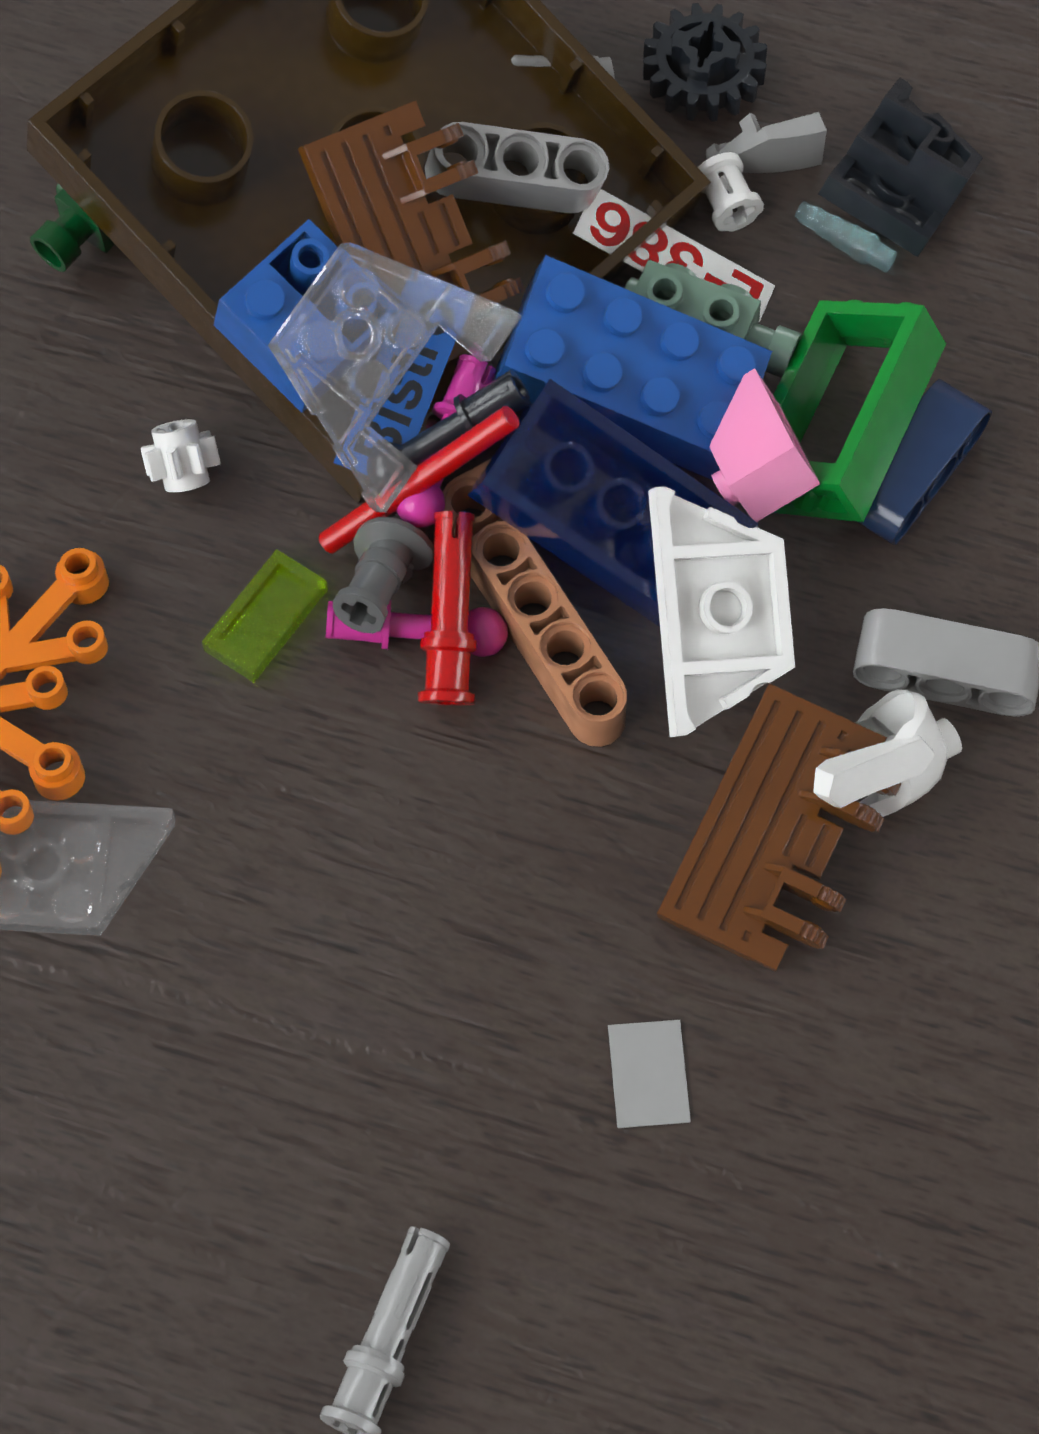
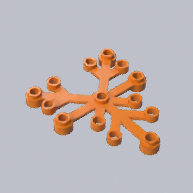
[0,548,109,878]

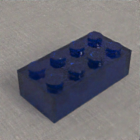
[468,379,759,627]

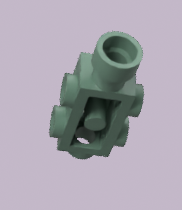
[625,259,803,378]

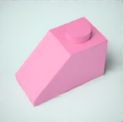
[709,368,820,523]

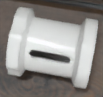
[698,152,764,232]

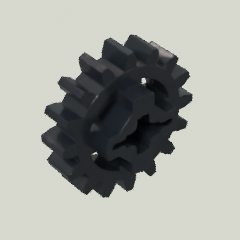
[642,3,767,122]

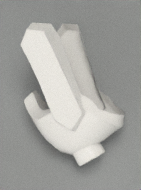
[813,689,962,817]

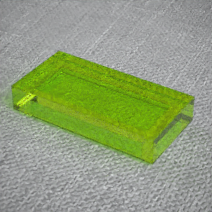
[202,549,328,683]

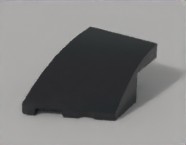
[818,78,983,257]

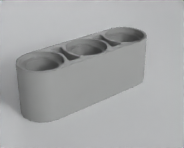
[425,122,609,213]
[853,608,1039,717]

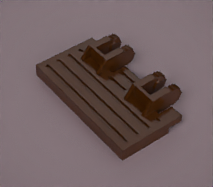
[298,101,525,362]
[657,683,901,972]

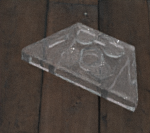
[0,800,176,936]

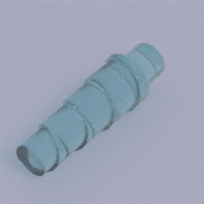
[795,201,897,272]

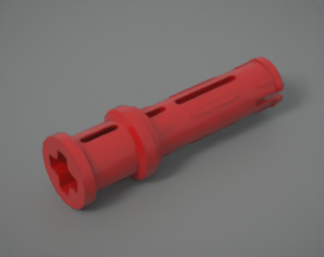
[418,511,477,706]

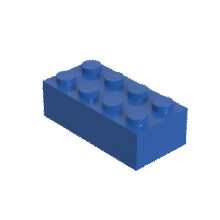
[492,255,773,480]

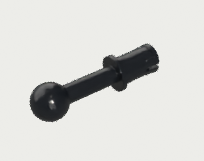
[365,370,531,491]

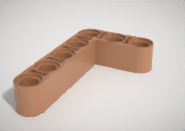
[443,418,627,747]

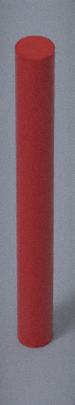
[319,406,520,554]

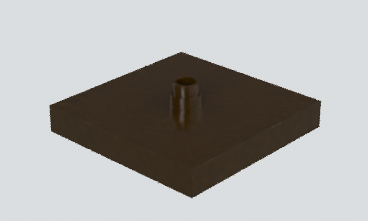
[27,0,711,503]

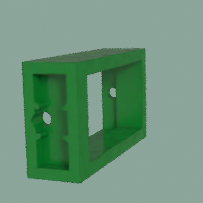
[773,300,946,522]

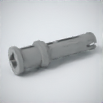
[320,1226,450,1434]

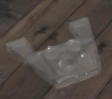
[268,242,522,512]

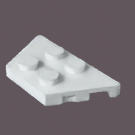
[648,487,795,737]

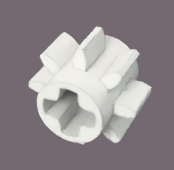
[141,419,221,492]

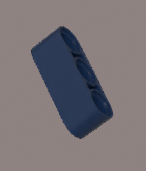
[858,379,992,545]

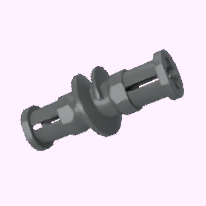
[333,462,452,633]

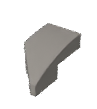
[706,112,827,173]

